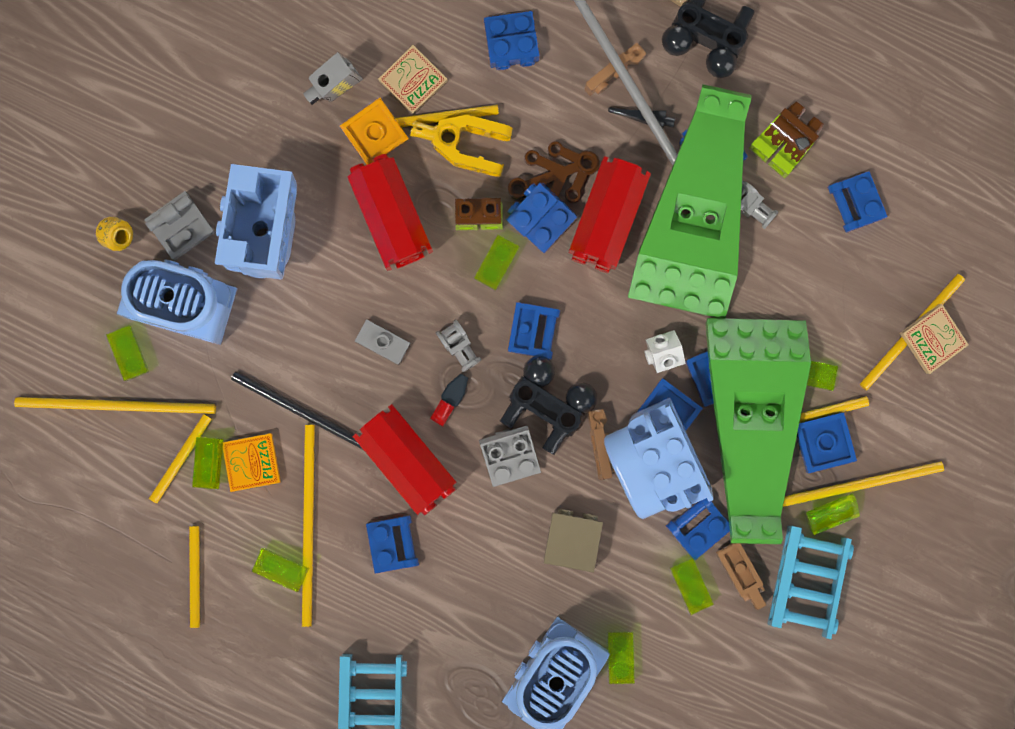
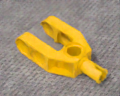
[410,115,513,177]

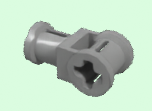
[741,181,778,229]
[436,319,481,372]

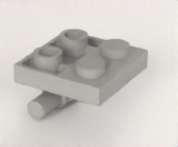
[144,191,215,261]
[479,426,541,487]

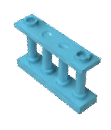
[767,526,854,639]
[338,654,407,729]

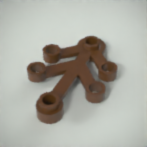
[508,141,600,203]

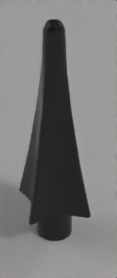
[608,107,676,129]

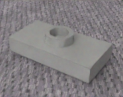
[355,319,411,365]

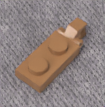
[585,43,646,96]
[588,409,615,480]
[716,543,766,610]

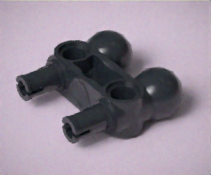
[662,0,755,78]
[500,356,597,455]

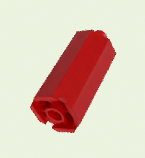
[347,154,433,271]
[568,156,651,273]
[352,404,457,516]

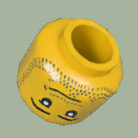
[96,217,133,251]

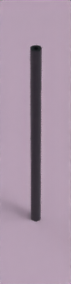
[231,371,363,450]

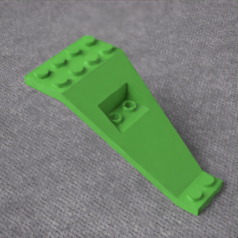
[628,84,751,318]
[706,318,811,544]

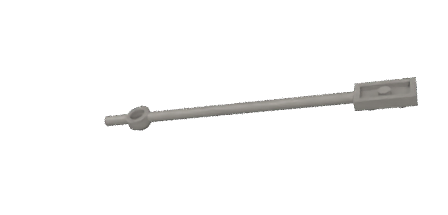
[574,0,677,165]

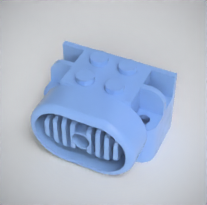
[215,164,297,280]
[117,259,237,345]
[604,398,713,519]
[502,617,610,729]

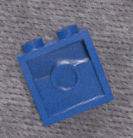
[484,11,539,70]
[506,183,578,253]

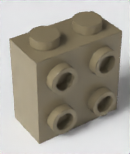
[543,509,603,573]

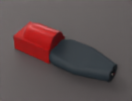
[430,373,468,427]

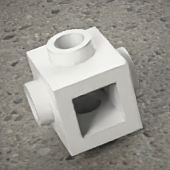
[644,330,686,373]

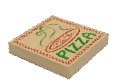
[378,45,448,115]
[900,304,969,374]

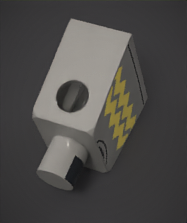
[303,52,363,105]

